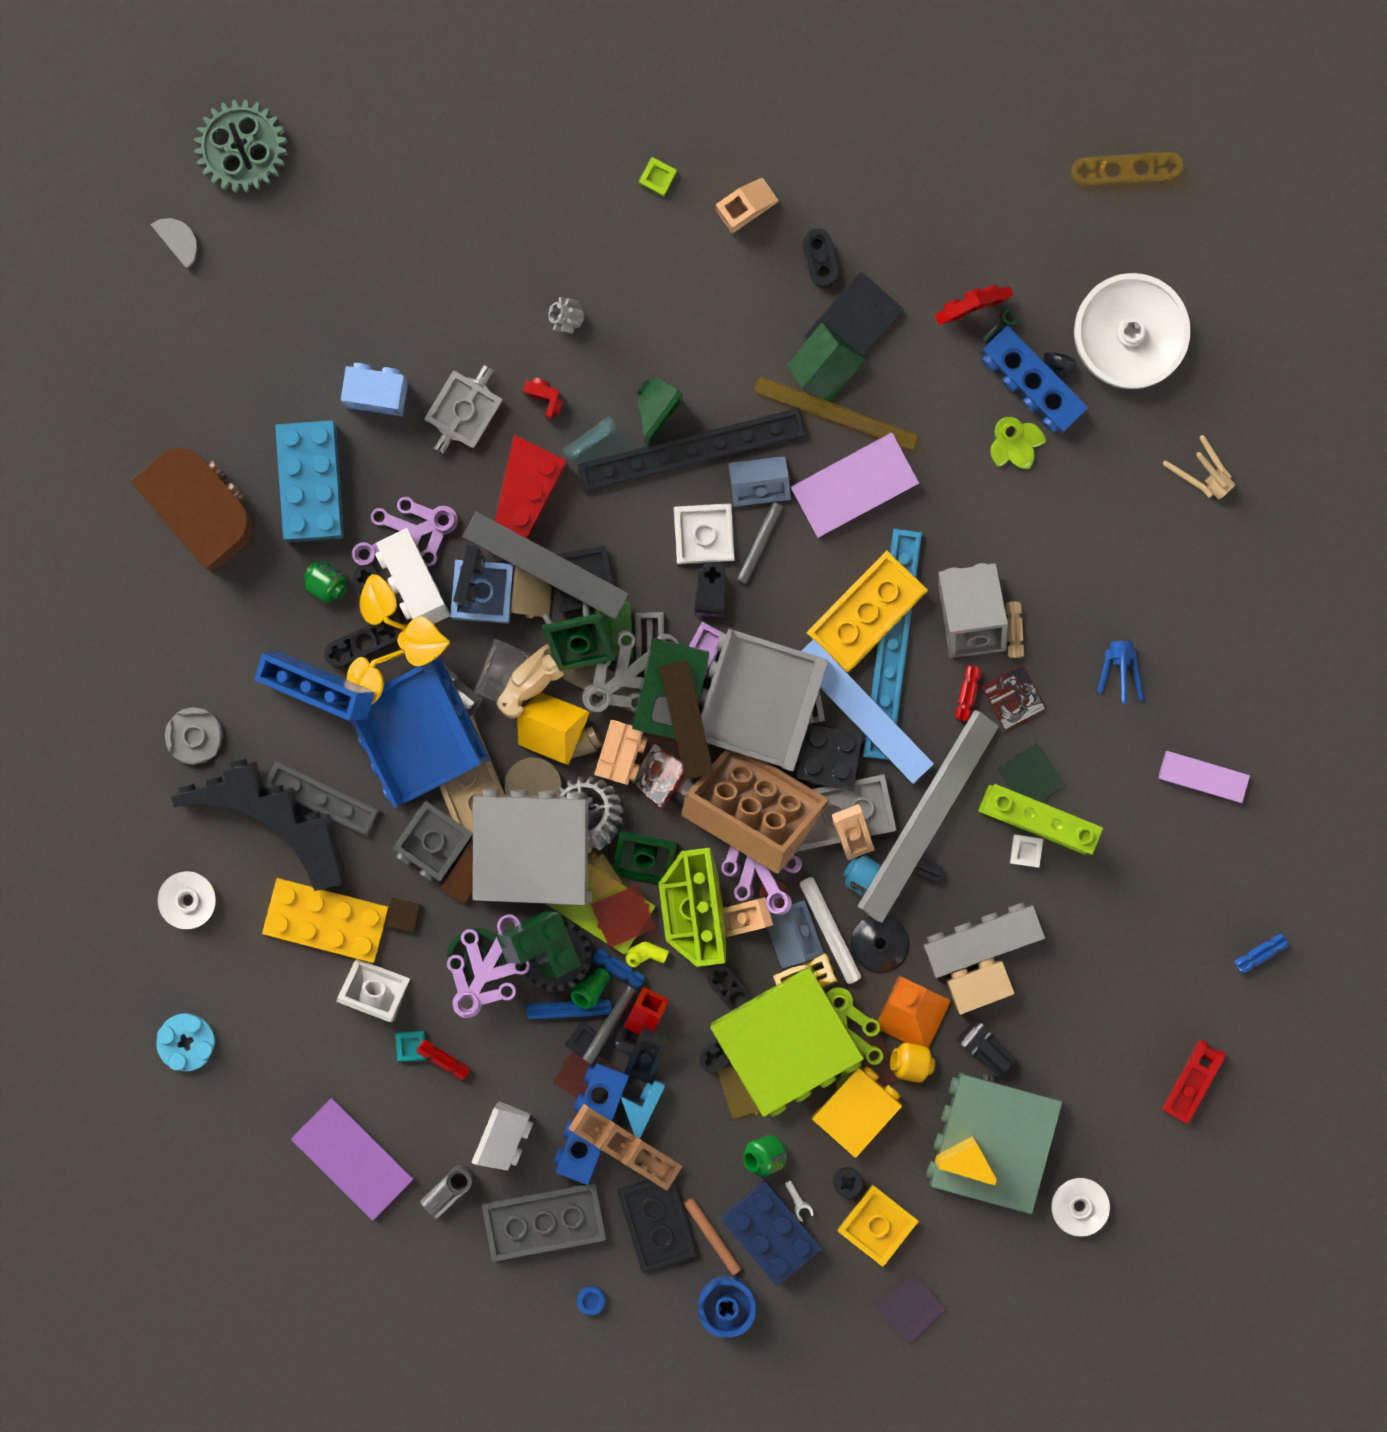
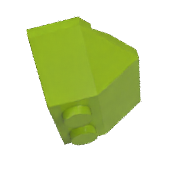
[658,848,726,967]

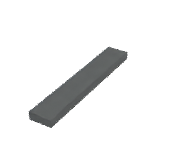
[462,512,629,620]

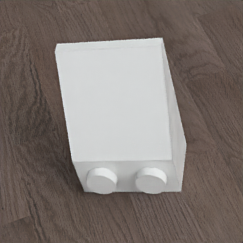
[472,1101,533,1171]

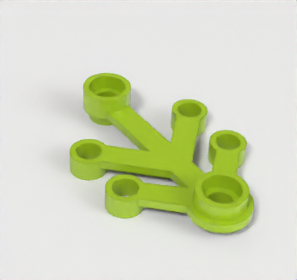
[826,987,883,1090]

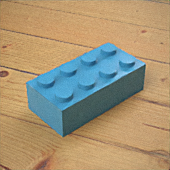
[275,420,344,543]

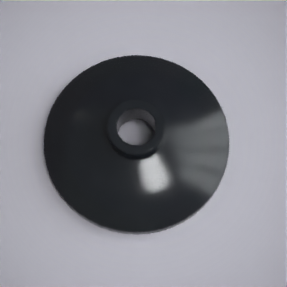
[851,915,908,972]

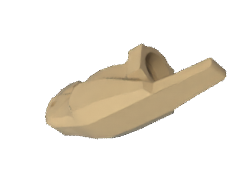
[497,644,564,719]

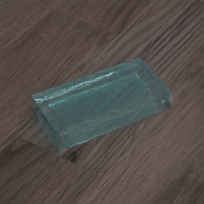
[563,416,616,461]

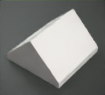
[336,959,410,1022]

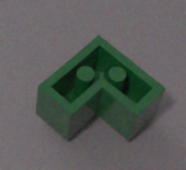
[496,911,581,978]

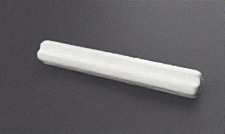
[800,877,861,984]

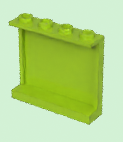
[710,965,864,1117]

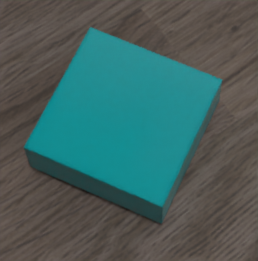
[395,1031,427,1062]

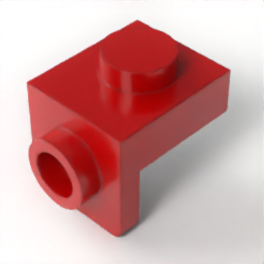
[523,378,564,421]

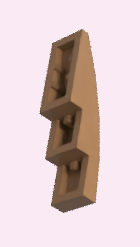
[568,1104,682,1191]

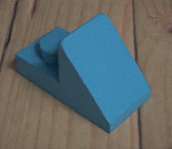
[621,1079,665,1138]

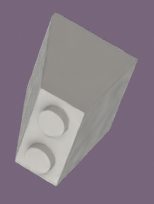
[938,563,1008,659]

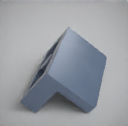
[729,456,791,507]
[767,900,824,968]

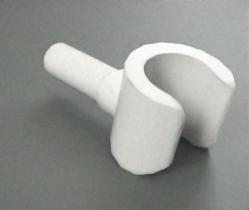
[785,1181,813,1221]

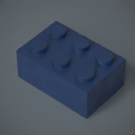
[720,1178,822,1286]

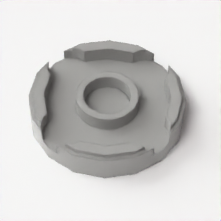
[165,707,223,765]

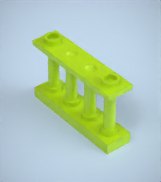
[978,784,1103,855]

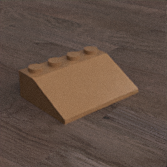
[681,749,829,874]

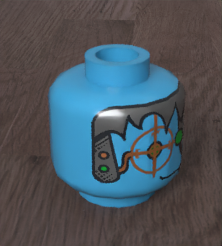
[843,855,882,897]

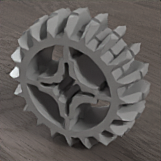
[558,776,624,853]

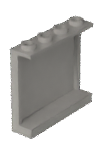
[699,628,828,771]
[473,789,593,905]

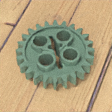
[194,99,288,194]

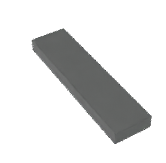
[263,761,380,836]

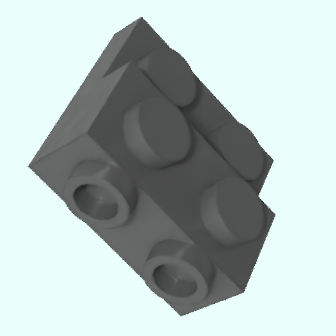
[393,801,473,882]

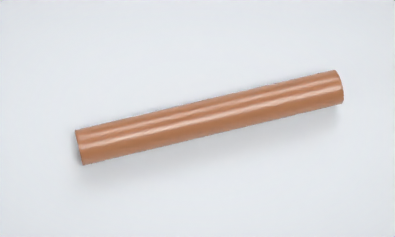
[683,1197,742,1275]

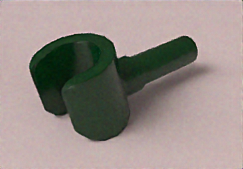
[982,308,1019,343]

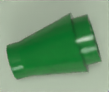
[571,968,610,1009]

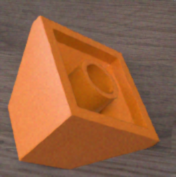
[874,976,951,1049]

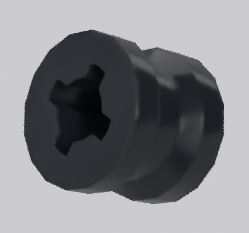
[833,1167,862,1198]

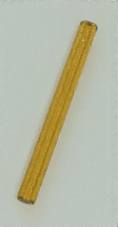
[754,377,918,449]

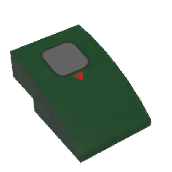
[632,638,710,739]

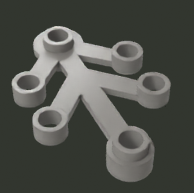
[582,630,679,712]

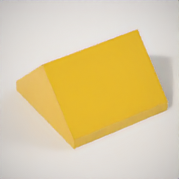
[517,692,590,765]
[935,1136,997,1185]

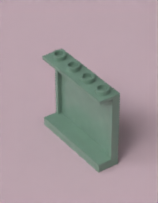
[926,1071,1062,1214]

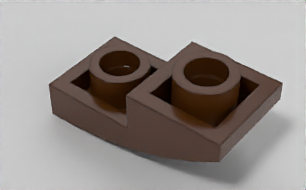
[440,837,473,903]

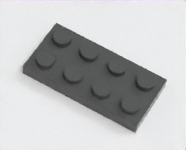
[481,1182,606,1262]

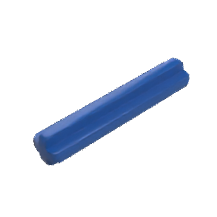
[526,999,612,1020]

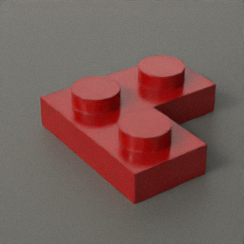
[935,284,1014,325]

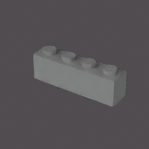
[922,902,1045,978]

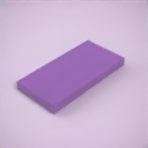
[291,1097,414,1221]

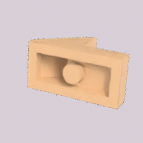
[832,804,875,860]
[723,897,773,937]

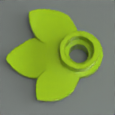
[990,417,1046,470]

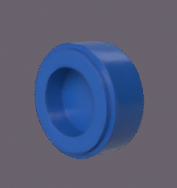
[577,1285,606,1316]

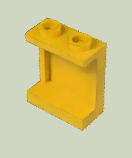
[812,1065,902,1158]

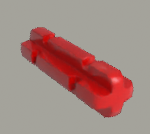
[955,665,982,722]
[416,1040,470,1080]

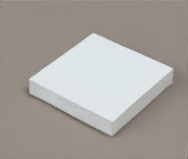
[674,504,734,565]

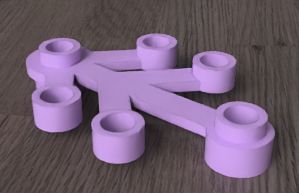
[352,497,458,567]
[721,845,802,915]
[447,914,530,1018]

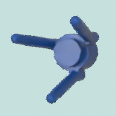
[1097,641,1144,704]

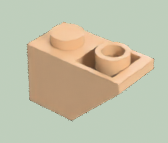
[716,177,779,234]

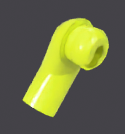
[625,941,669,967]

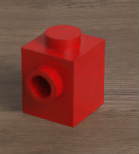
[624,987,669,1035]

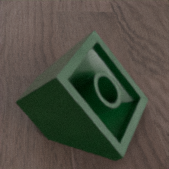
[637,377,683,446]

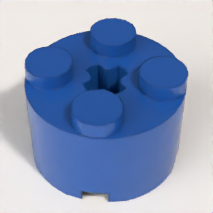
[698,1275,756,1338]

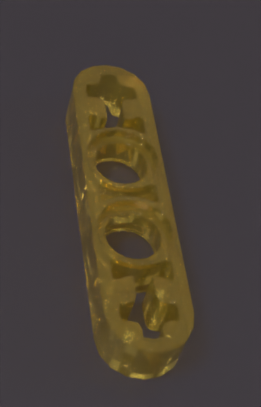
[1070,152,1183,186]

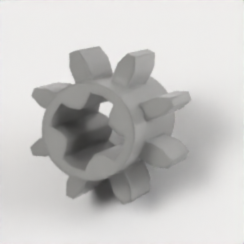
[548,297,584,334]

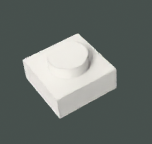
[1010,835,1043,868]

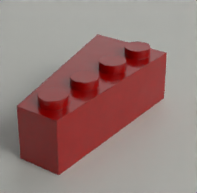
[489,435,567,564]

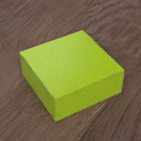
[638,157,677,197]

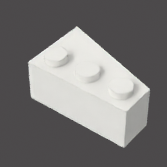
[375,528,451,624]

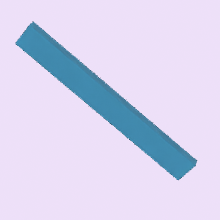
[863,529,922,760]

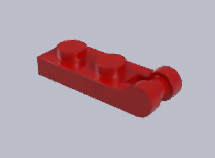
[1161,1039,1226,1124]

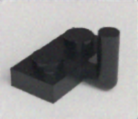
[614,1021,670,1083]

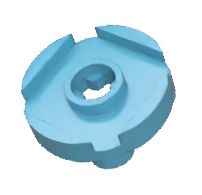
[156,1013,216,1072]

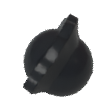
[1043,352,1075,378]

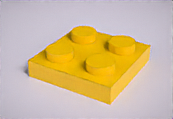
[837,1184,919,1267]

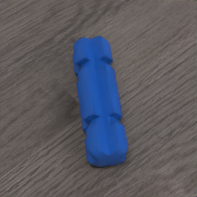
[1234,934,1289,974]
[592,948,645,989]

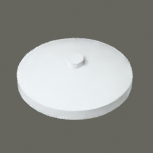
[1074,273,1190,389]

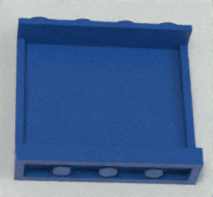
[349,656,490,807]

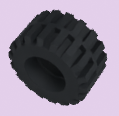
[520,919,592,992]

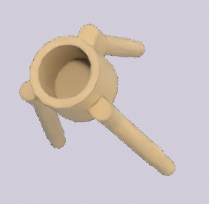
[1163,435,1235,500]

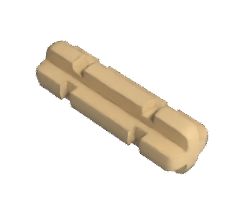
[1005,601,1024,658]

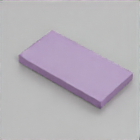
[791,432,919,538]

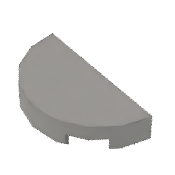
[150,218,197,270]

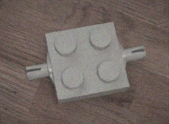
[424,365,503,455]

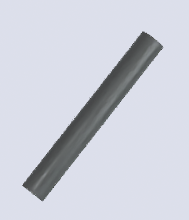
[737,502,783,584]
[582,985,637,1065]

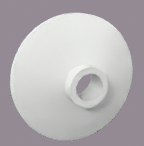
[158,871,216,929]
[1051,1178,1110,1236]

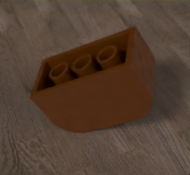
[130,448,254,574]

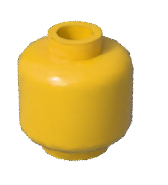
[890,1043,935,1083]

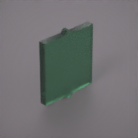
[997,743,1064,801]

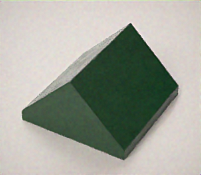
[786,322,866,403]
[542,613,615,672]
[612,831,677,885]

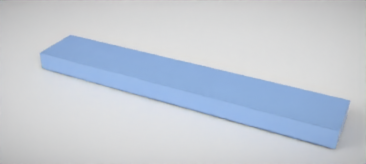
[802,639,934,784]

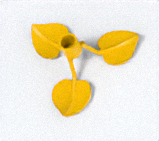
[347,574,450,705]

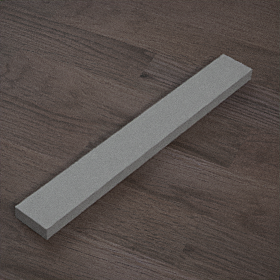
[857,710,999,923]

